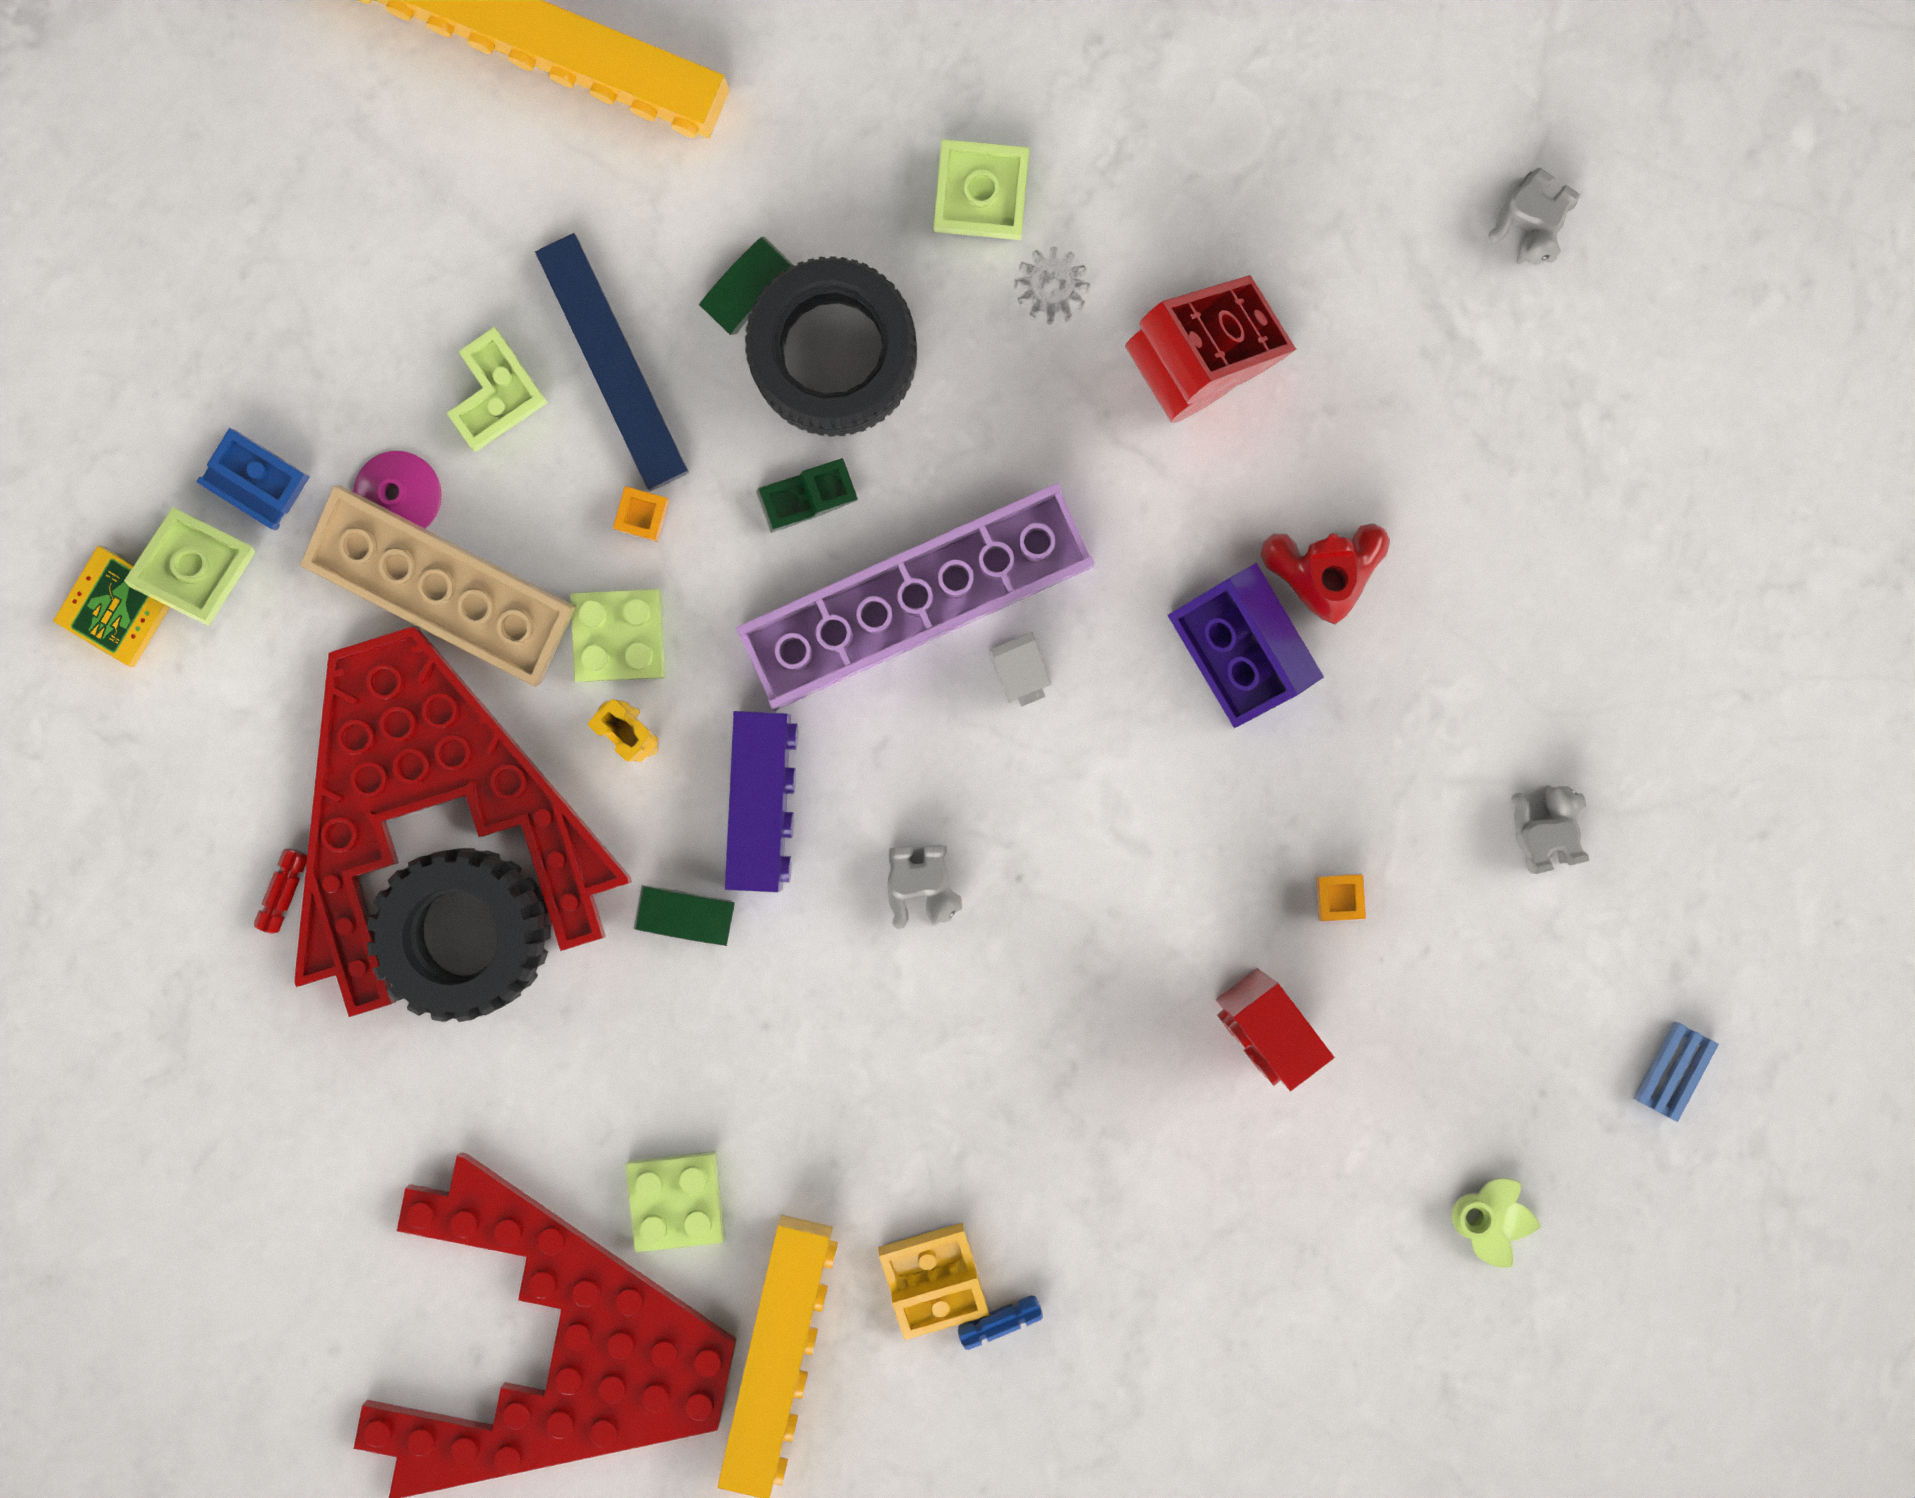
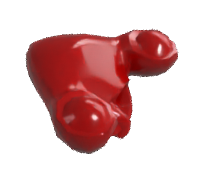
[1261,523,1390,625]

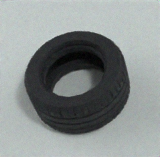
[745,256,917,437]

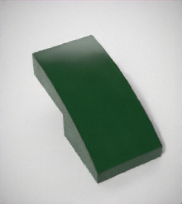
[698,237,794,335]
[756,458,858,533]
[634,885,735,946]

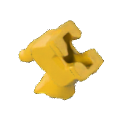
[587,699,659,762]

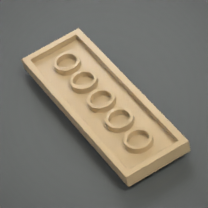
[300,485,576,687]

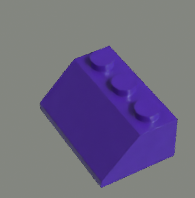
[1167,562,1324,729]

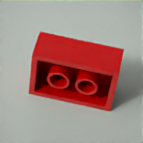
[1216,968,1335,1092]

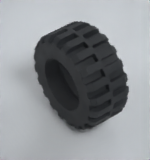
[367,848,551,1022]

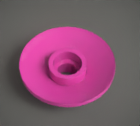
[353,451,442,529]

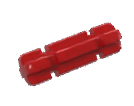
[254,848,307,934]

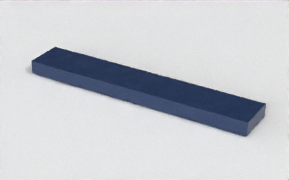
[535,233,689,492]

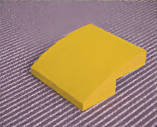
[878,1222,989,1340]

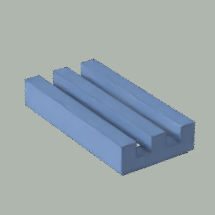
[1633,1021,1719,1122]

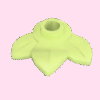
[1451,1178,1540,1268]

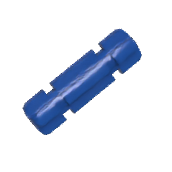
[958,1295,1043,1350]

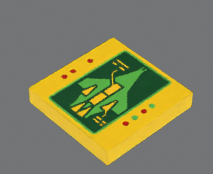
[53,546,170,667]

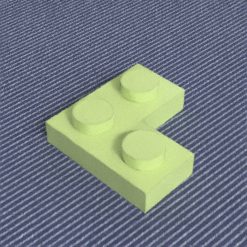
[447,327,548,452]

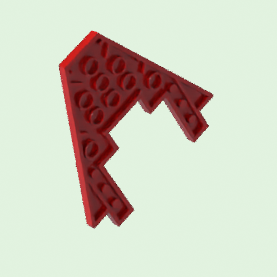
[294,626,632,1017]
[353,1152,737,1498]

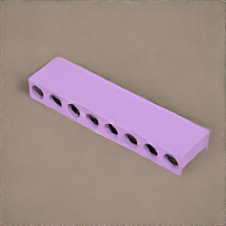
[736,483,1094,711]

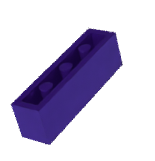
[725,711,798,893]

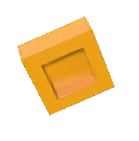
[613,486,670,542]
[1316,874,1366,922]

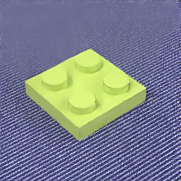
[933,139,1030,240]
[124,507,256,626]
[570,589,665,682]
[626,1151,725,1252]

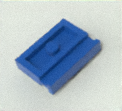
[196,428,310,530]

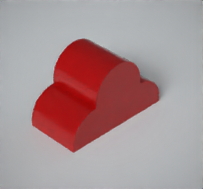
[1125,275,1297,423]

